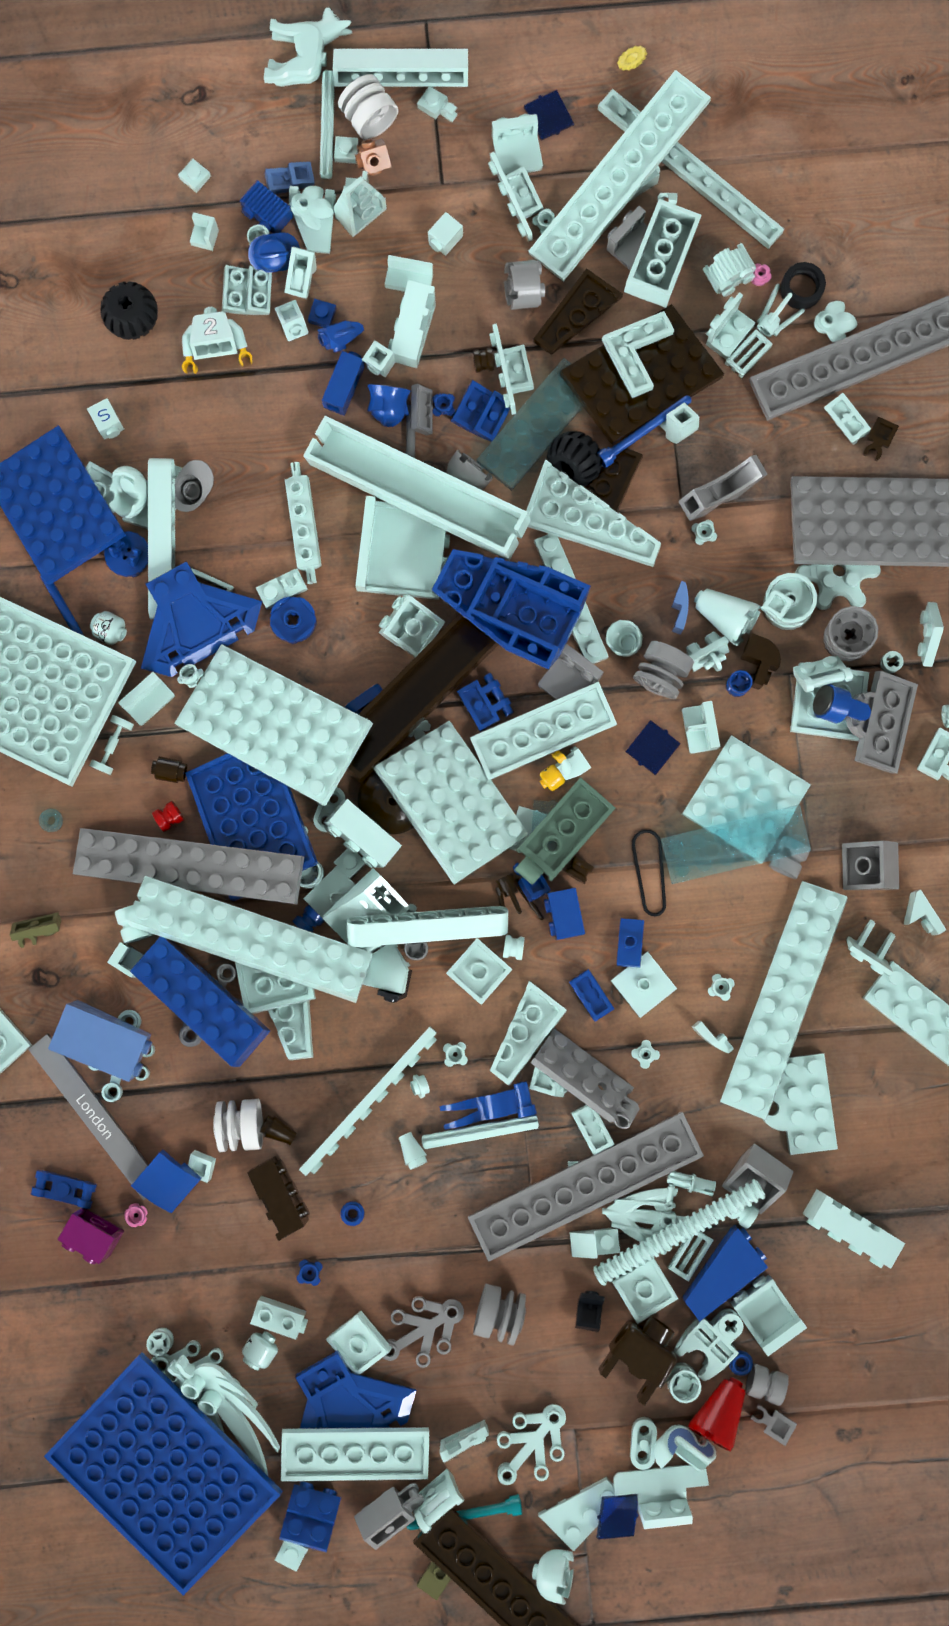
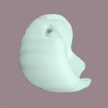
[109,466,148,519]

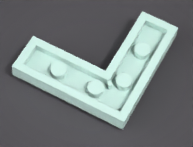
[602,311,674,398]

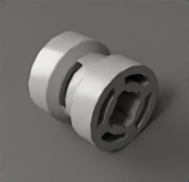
[404,942,428,961]

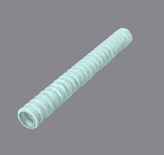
[593,1179,765,1286]

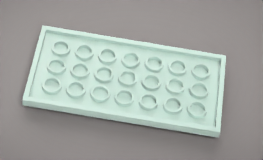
[174,644,373,806]

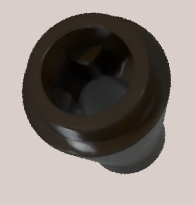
[259,1115,297,1145]

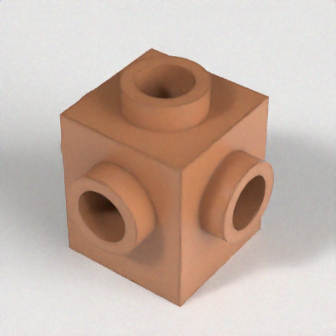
[355,139,391,176]

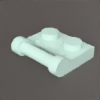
[793,656,853,692]
[413,1469,464,1534]

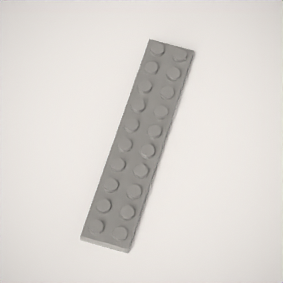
[749,296,949,421]
[73,828,304,904]
[468,1112,704,1262]

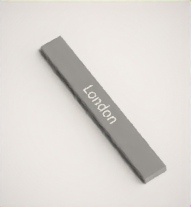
[28,1034,149,1200]

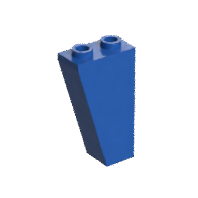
[682,1225,768,1321]

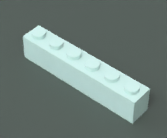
[333,49,468,87]

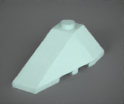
[333,176,387,237]

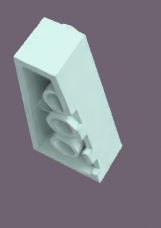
[803,1189,905,1269]

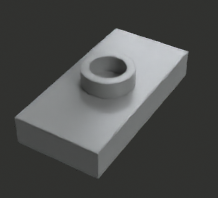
[411,384,433,436]

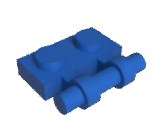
[457,673,514,732]

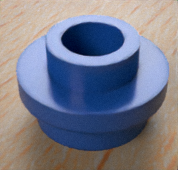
[341,1201,365,1226]
[729,1350,753,1376]

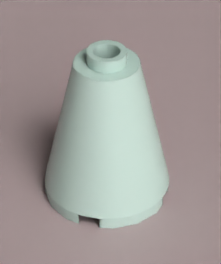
[694,588,761,646]

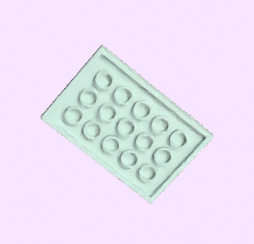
[373,720,529,885]

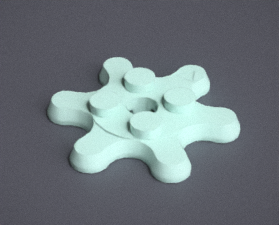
[795,564,881,610]

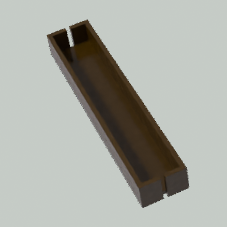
[347,613,499,784]

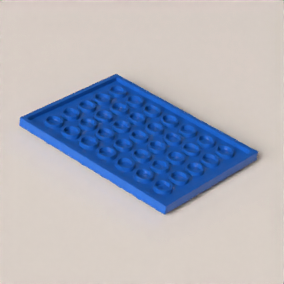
[44,1352,283,1596]

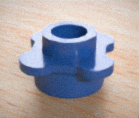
[433,394,455,417]
[297,1259,323,1286]

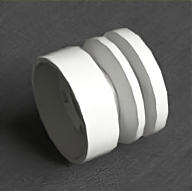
[338,74,398,140]
[213,1098,263,1152]

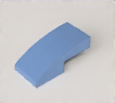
[264,162,315,194]
[671,581,689,635]

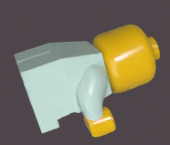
[539,746,591,791]

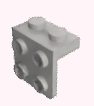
[607,206,648,271]

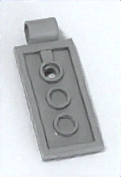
[531,1028,639,1129]

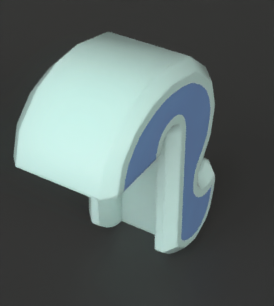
[654,1424,716,1471]

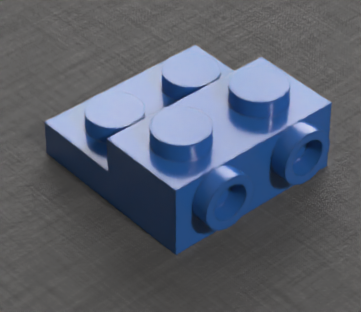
[279,1482,341,1553]

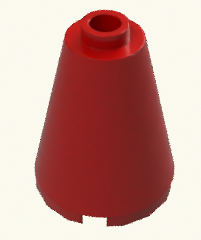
[688,1377,746,1452]

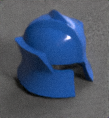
[367,384,411,427]

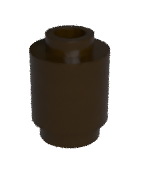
[151,756,187,783]

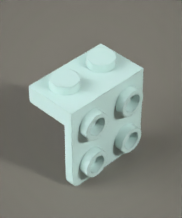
[492,114,543,175]

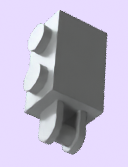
[354,1483,424,1550]

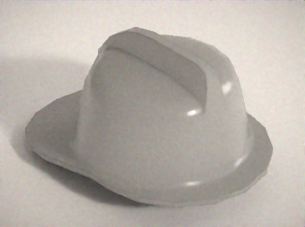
[175,460,214,512]

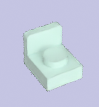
[275,300,309,341]
[529,1067,567,1097]
[275,1541,309,1572]

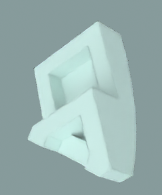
[691,1021,734,1053]

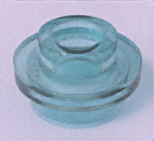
[39,809,63,832]

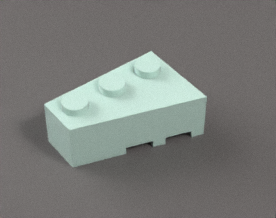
[388,280,436,368]

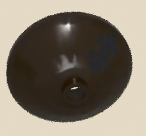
[358,770,414,835]

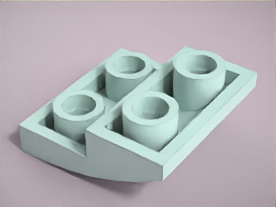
[222,265,272,315]

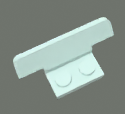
[613,1464,709,1529]

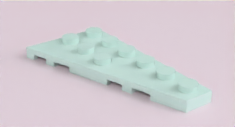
[526,459,661,567]

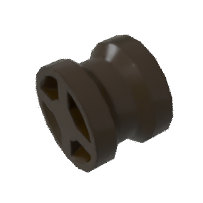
[473,348,494,373]
[565,856,594,884]

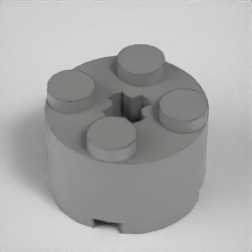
[504,260,545,310]

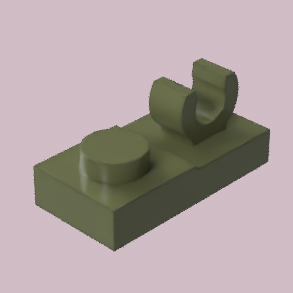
[10,912,61,948]

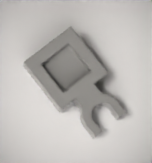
[751,1404,797,1446]

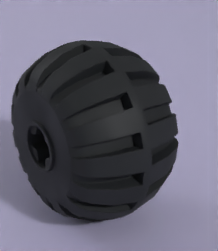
[100,281,158,340]
[547,431,603,487]

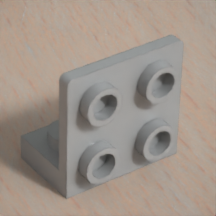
[538,644,604,700]

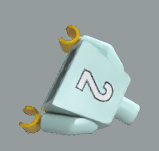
[182,307,253,374]

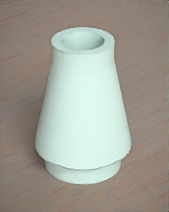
[399,1132,427,1170]

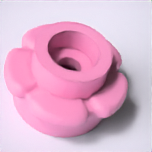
[751,263,771,286]
[124,1203,148,1227]

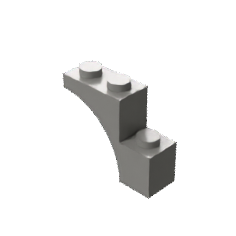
[678,455,767,521]

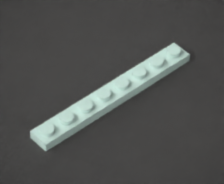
[299,1026,437,1176]

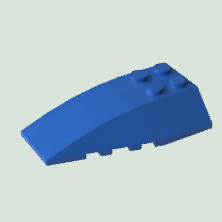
[432,549,591,670]

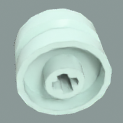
[763,573,817,630]

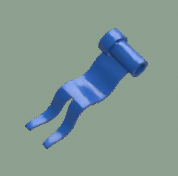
[439,1081,537,1130]

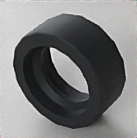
[780,262,826,310]

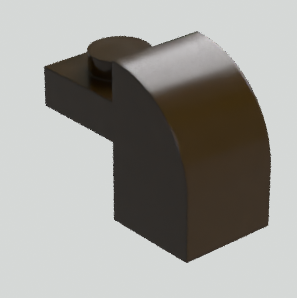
[741,633,781,690]

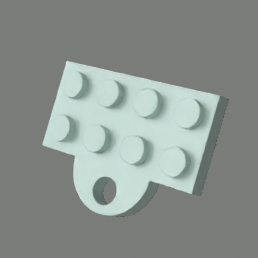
[763,1053,838,1155]

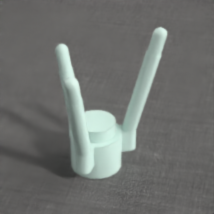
[757,284,805,337]

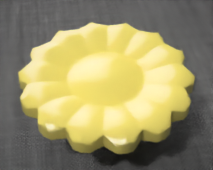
[617,46,647,71]

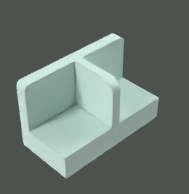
[682,701,720,754]

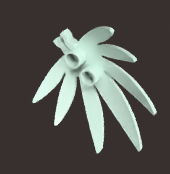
[167,1355,280,1476]

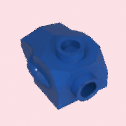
[318,320,364,353]

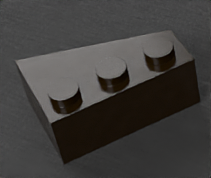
[247,1156,310,1241]

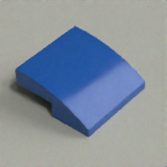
[450,380,510,442]
[131,1149,202,1213]

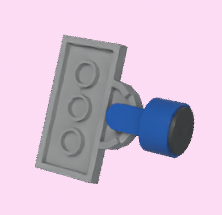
[813,671,918,774]

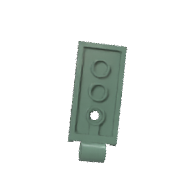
[515,777,615,885]

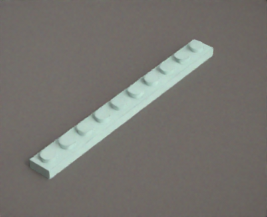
[598,89,784,249]

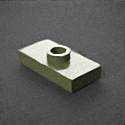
[417,1561,451,1600]

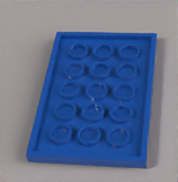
[0,425,126,585]
[185,753,318,902]

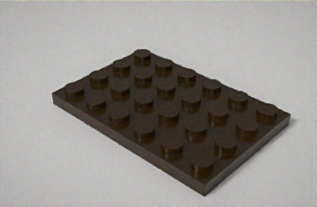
[560,304,724,446]

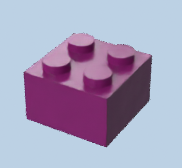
[57,1208,124,1265]

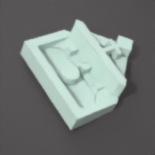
[360,944,410,994]

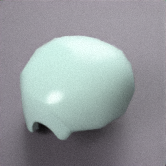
[606,620,643,657]

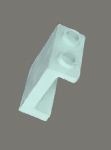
[730,1275,807,1356]

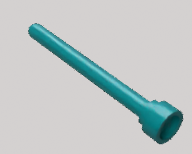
[406,1494,523,1530]

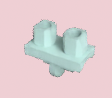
[686,631,729,672]

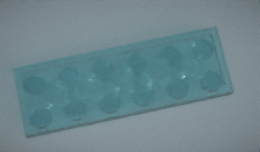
[477,358,583,491]
[661,804,812,884]

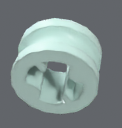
[880,651,904,674]

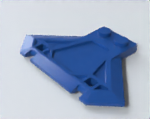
[141,561,263,677]
[295,1350,416,1429]

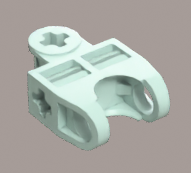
[674,1308,743,1381]

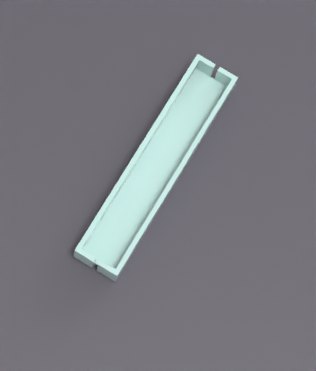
[303,416,531,561]
[127,876,373,1003]

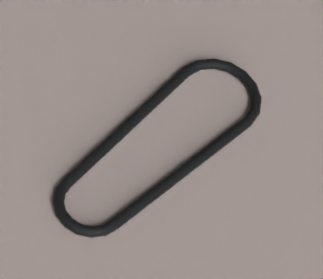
[632,829,666,917]

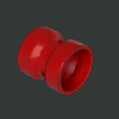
[152,801,184,832]

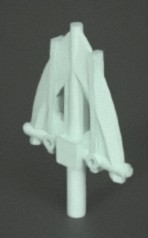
[602,1184,686,1255]

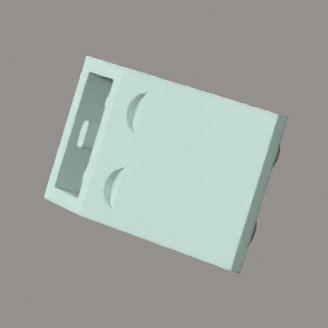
[322,868,411,943]

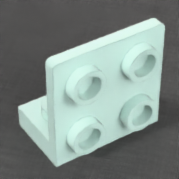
[706,292,755,360]

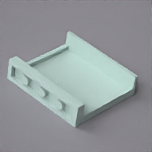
[355,496,450,600]

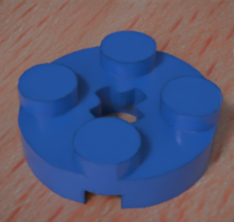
[270,596,317,644]

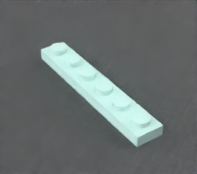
[534,534,609,664]

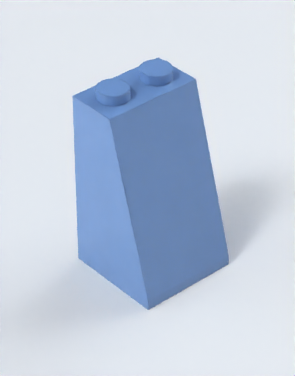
[48,1000,152,1082]

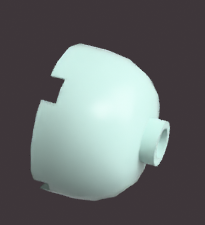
[532,1549,574,1605]

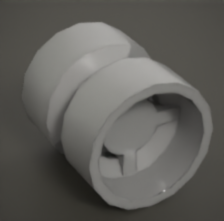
[769,836,811,879]
[745,1363,789,1406]

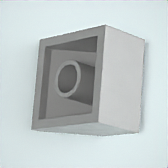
[842,841,899,890]
[722,1143,794,1214]

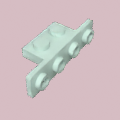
[488,152,543,242]
[489,323,534,415]

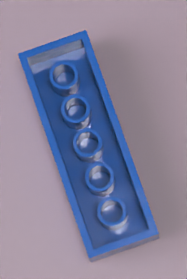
[130,936,271,1067]

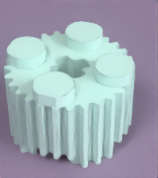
[703,243,756,297]

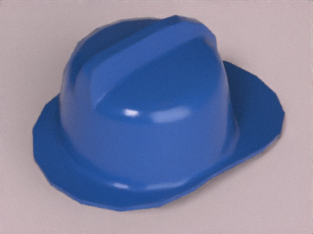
[248,232,300,273]

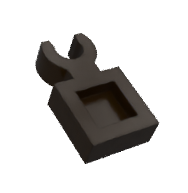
[864,416,899,461]

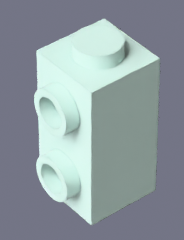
[250,1296,308,1339]

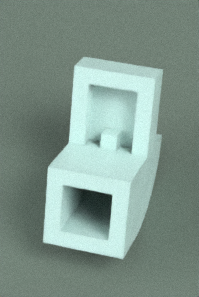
[659,402,699,443]

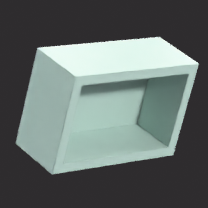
[323,799,402,868]

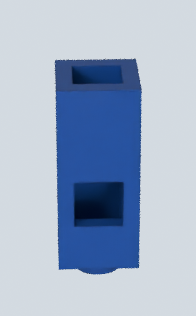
[322,351,365,416]

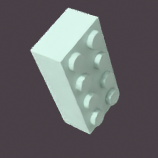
[624,199,701,308]

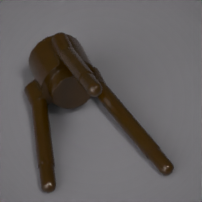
[495,874,544,920]

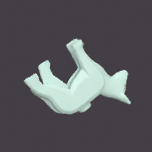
[264,7,352,87]

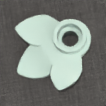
[290,186,334,231]
[814,301,858,343]

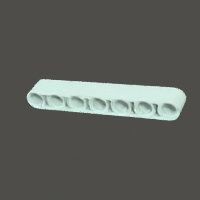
[148,458,175,620]
[347,906,508,947]

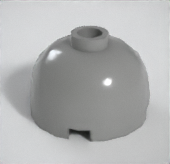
[447,450,493,490]

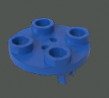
[104,531,148,577]

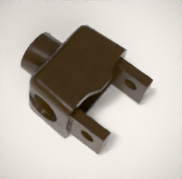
[598,1316,677,1406]

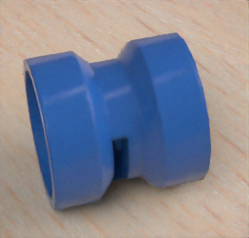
[726,670,753,697]
[292,904,325,933]

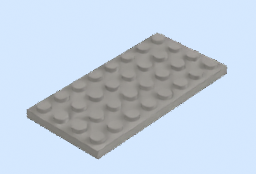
[790,476,949,567]

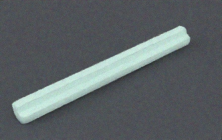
[320,70,334,179]
[422,1115,539,1149]

